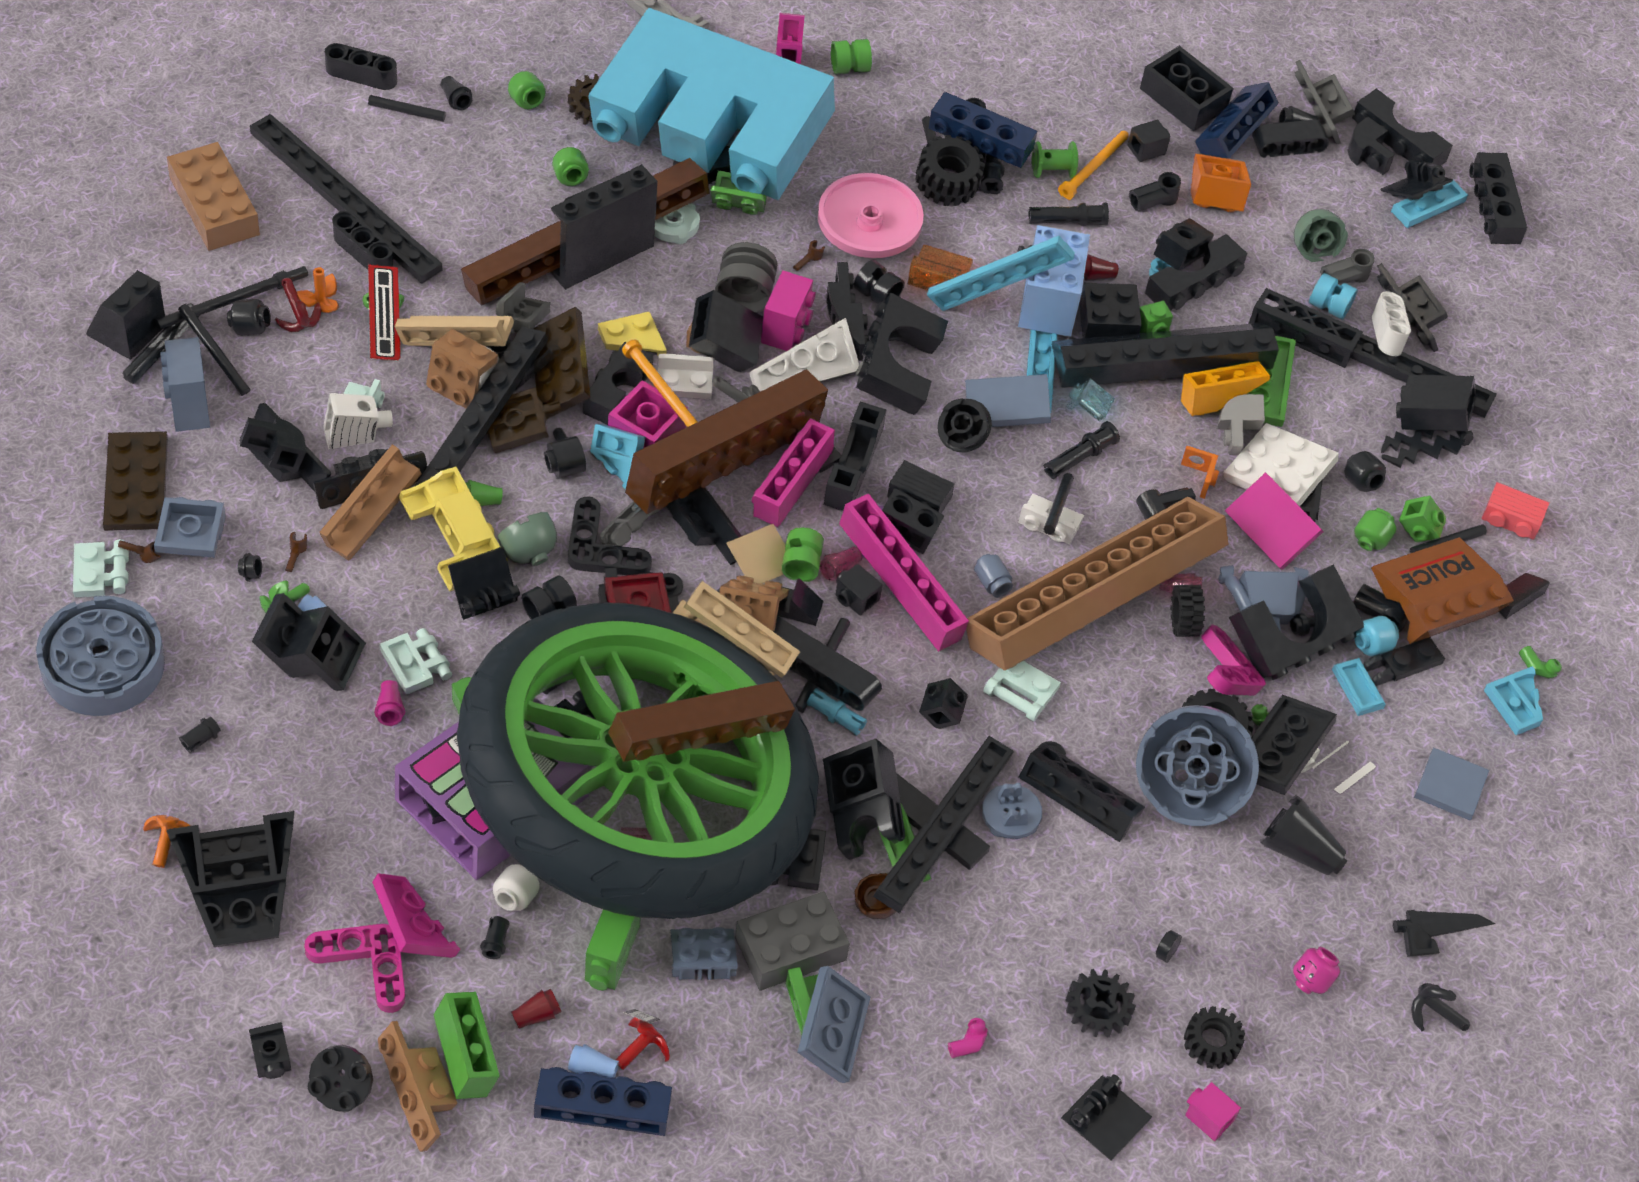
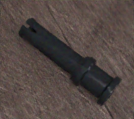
[980,154,1005,195]
[1028,202,1109,226]
[1043,421,1120,479]

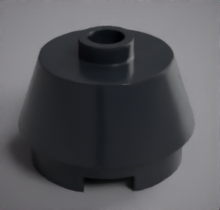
[937,398,992,452]

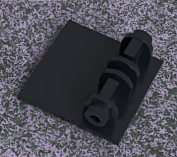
[1380,160,1453,200]
[448,546,520,620]
[1061,1074,1152,1161]

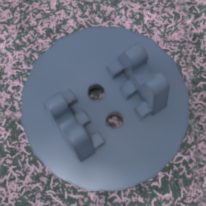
[982,783,1042,839]

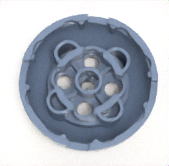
[1136,705,1259,826]

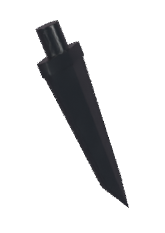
[1393,910,1496,937]

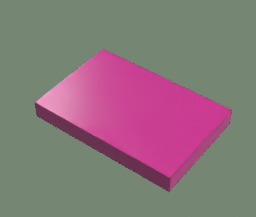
[1225,472,1324,570]

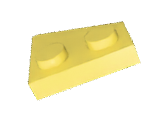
[598,311,667,356]

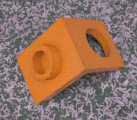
[1181,446,1219,499]

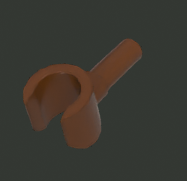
[793,240,825,271]
[285,532,307,572]
[118,540,161,563]

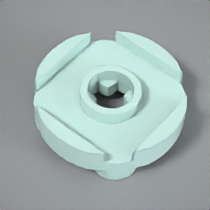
[654,203,700,244]

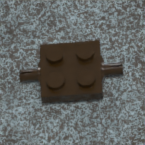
[486,387,562,454]

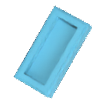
[1332,658,1386,716]

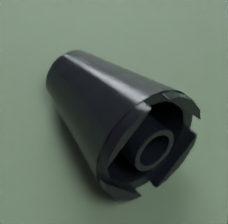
[1260,795,1347,875]

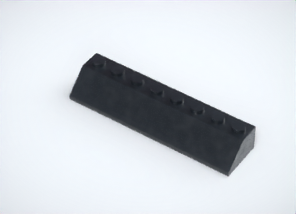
[1051,323,1279,388]

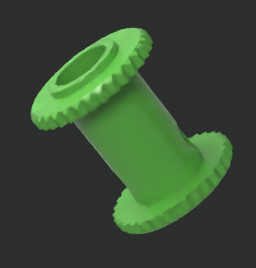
[1031,141,1079,178]

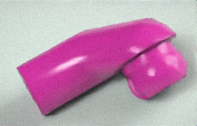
[948,1018,988,1058]

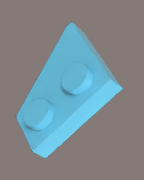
[590,424,645,489]
[1484,666,1543,735]

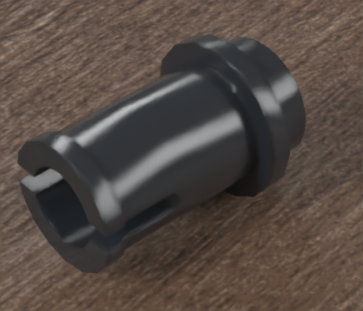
[179,717,221,753]
[480,916,510,959]

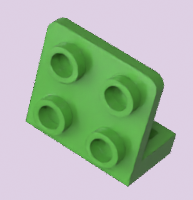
[710,171,767,215]

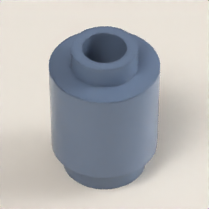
[974,554,1013,598]

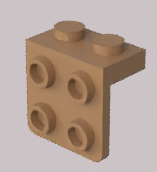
[426,329,498,409]

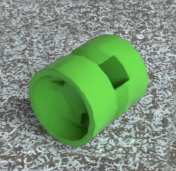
[830,39,872,74]
[782,527,824,582]

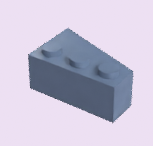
[160,337,210,432]

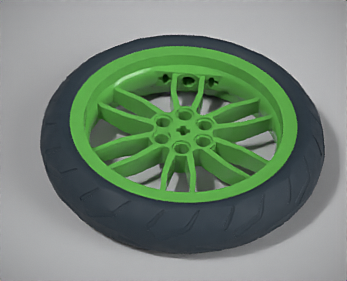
[457,603,819,919]

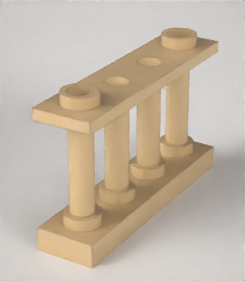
[673,581,800,678]

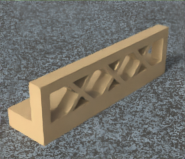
[394,316,514,346]

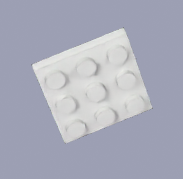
[1223,423,1339,507]

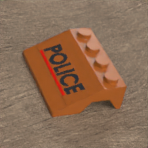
[1371,537,1514,644]

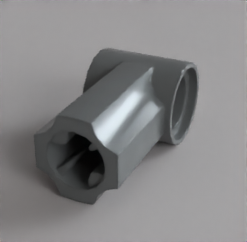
[1320,248,1375,285]

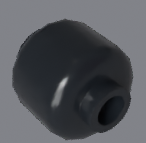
[227,299,271,336]
[1344,451,1386,492]

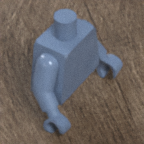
[1218,565,1309,631]

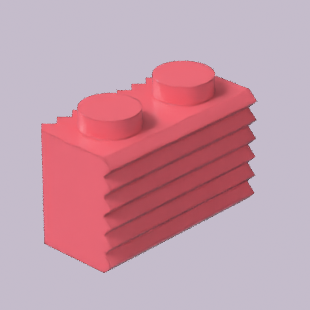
[1481,482,1550,540]

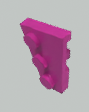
[372,873,461,958]

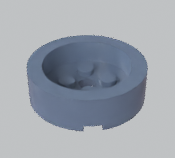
[36,596,165,716]

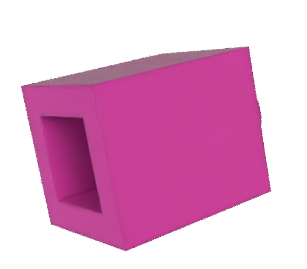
[1185,1082,1241,1141]

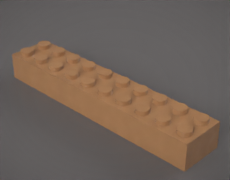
[966,497,1229,671]

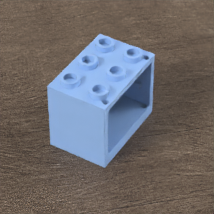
[1018,225,1090,337]

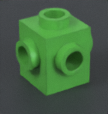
[1399,495,1446,542]

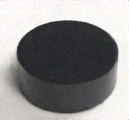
[1156,930,1182,963]

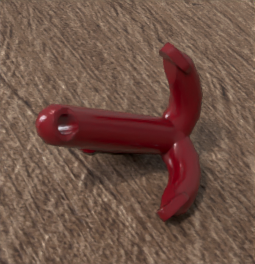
[275,278,321,332]

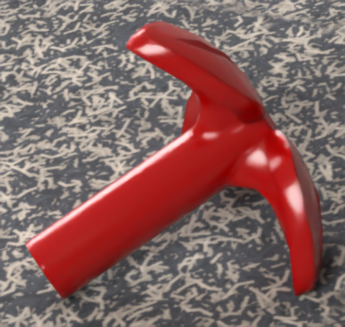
[615,1017,670,1070]

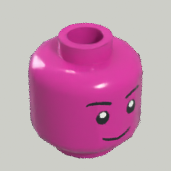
[1293,946,1340,994]

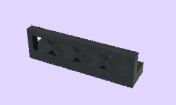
[1248,288,1363,368]
[1018,743,1145,842]

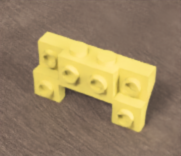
[399,467,508,591]

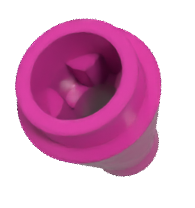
[374,680,405,726]

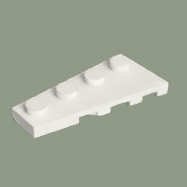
[749,318,859,391]

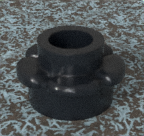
[238,553,262,582]

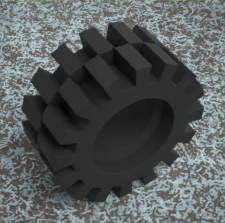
[1170,585,1205,637]
[1184,1006,1245,1069]

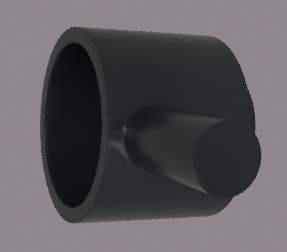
[544,428,586,479]

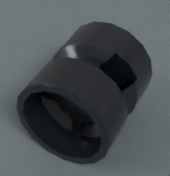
[854,259,905,304]
[521,575,577,620]

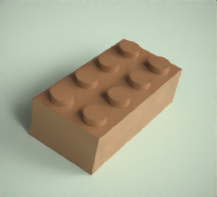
[167,142,260,251]

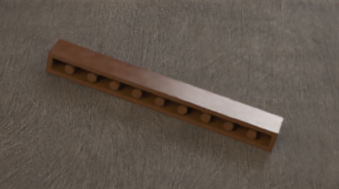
[461,158,710,306]

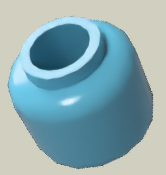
[1354,616,1399,657]

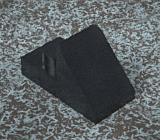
[777,578,824,626]

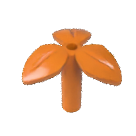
[297,267,339,313]
[143,815,190,868]

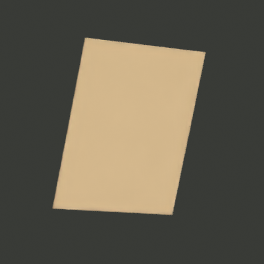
[726,524,785,584]

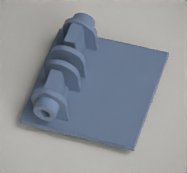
[670,927,738,980]

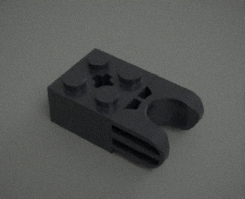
[823,738,905,860]

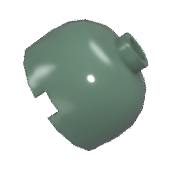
[1293,209,1348,262]
[497,512,557,566]

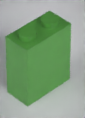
[585,910,641,991]

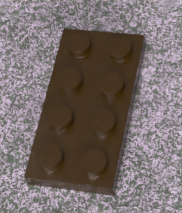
[533,307,591,419]
[103,431,168,531]

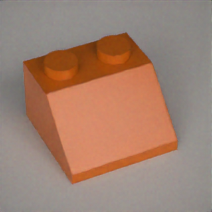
[1191,153,1251,212]

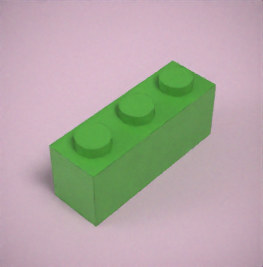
[433,992,500,1099]

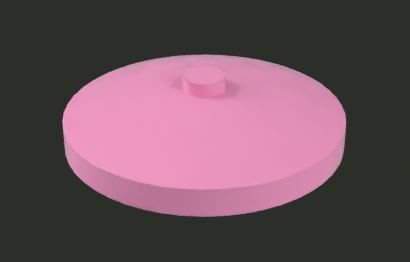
[818,173,924,258]

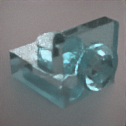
[1066,378,1115,422]

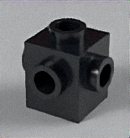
[919,678,968,729]

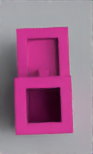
[776,13,805,64]

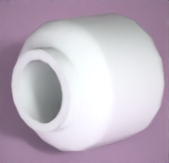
[493,864,540,911]

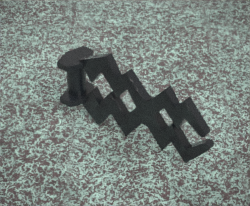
[1381,430,1474,468]

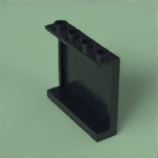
[550,164,658,290]

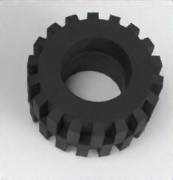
[915,135,985,206]
[1178,689,1254,766]

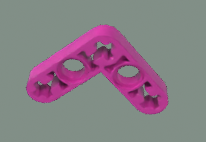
[1201,624,1266,696]
[304,924,405,1013]

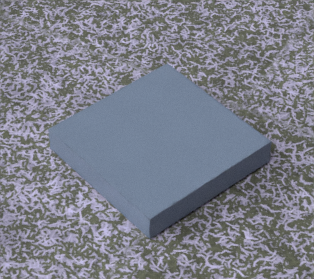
[1414,747,1489,821]

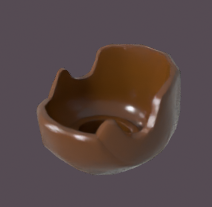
[854,873,896,919]

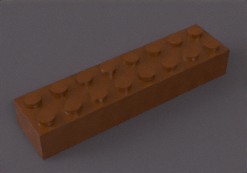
[625,369,828,515]

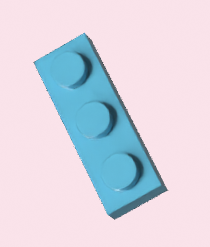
[1391,180,1468,228]

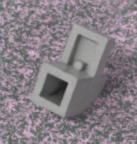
[1217,394,1265,455]

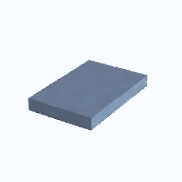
[965,374,1051,427]
[797,966,871,1083]

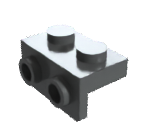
[496,282,551,333]

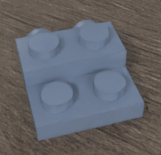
[154,497,226,558]

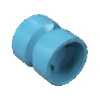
[1309,273,1358,320]

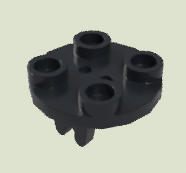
[307,1044,373,1112]

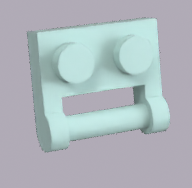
[983,661,1061,721]

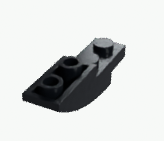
[826,262,870,361]

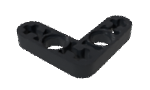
[568,496,652,576]

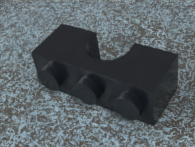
[583,342,653,425]

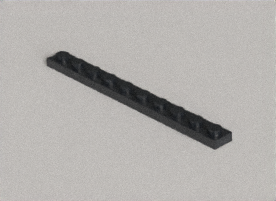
[250,114,443,284]

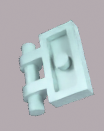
[73,539,129,598]
[380,628,452,695]

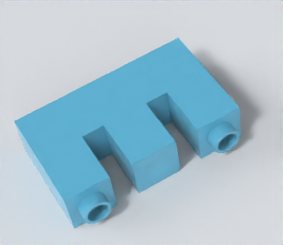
[589,8,835,200]

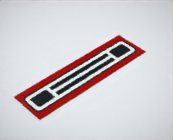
[368,265,401,360]

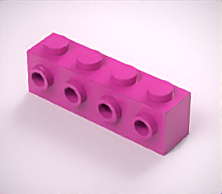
[752,418,835,527]

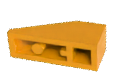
[1181,361,1270,416]

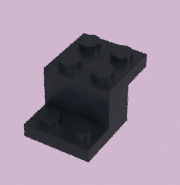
[252,593,366,691]

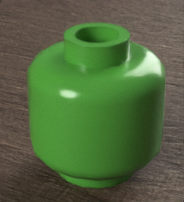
[508,71,546,110]
[552,147,589,186]
[1354,508,1396,551]

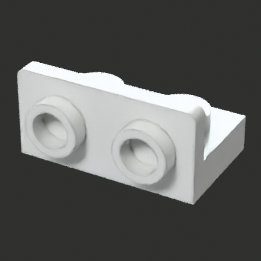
[656,354,714,399]
[1018,493,1084,545]

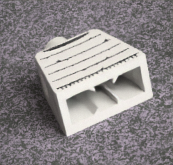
[323,393,393,450]

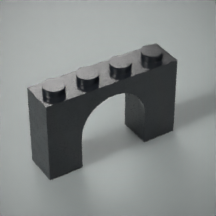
[856,293,948,415]
[1229,564,1364,680]

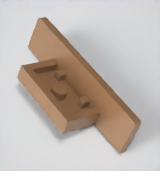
[378,1021,458,1152]

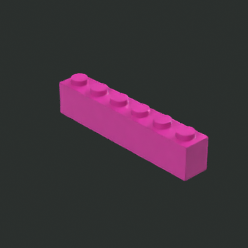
[839,493,969,652]

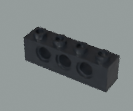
[1469,152,1527,244]

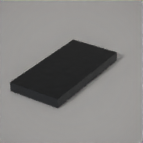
[1234,694,1337,795]

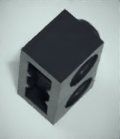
[882,488,944,554]

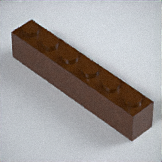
[608,681,795,762]

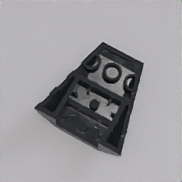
[166,811,295,948]

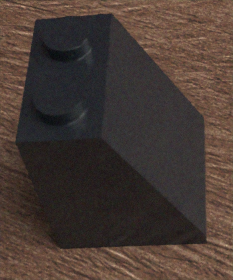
[86,270,165,360]

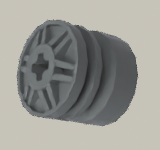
[715,242,778,313]

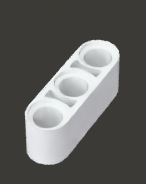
[1372,291,1411,356]

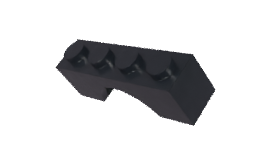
[1352,88,1453,165]
[1145,234,1248,311]
[823,402,887,511]

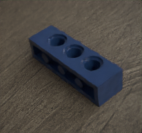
[1195,82,1279,159]
[928,92,1038,168]
[534,1067,672,1136]

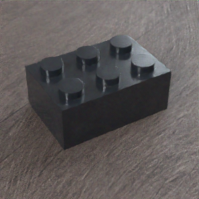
[1140,45,1233,132]

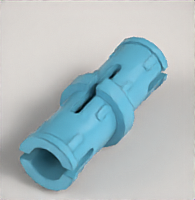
[807,688,867,736]

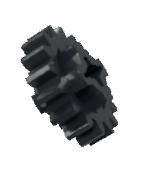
[1065,969,1136,1038]

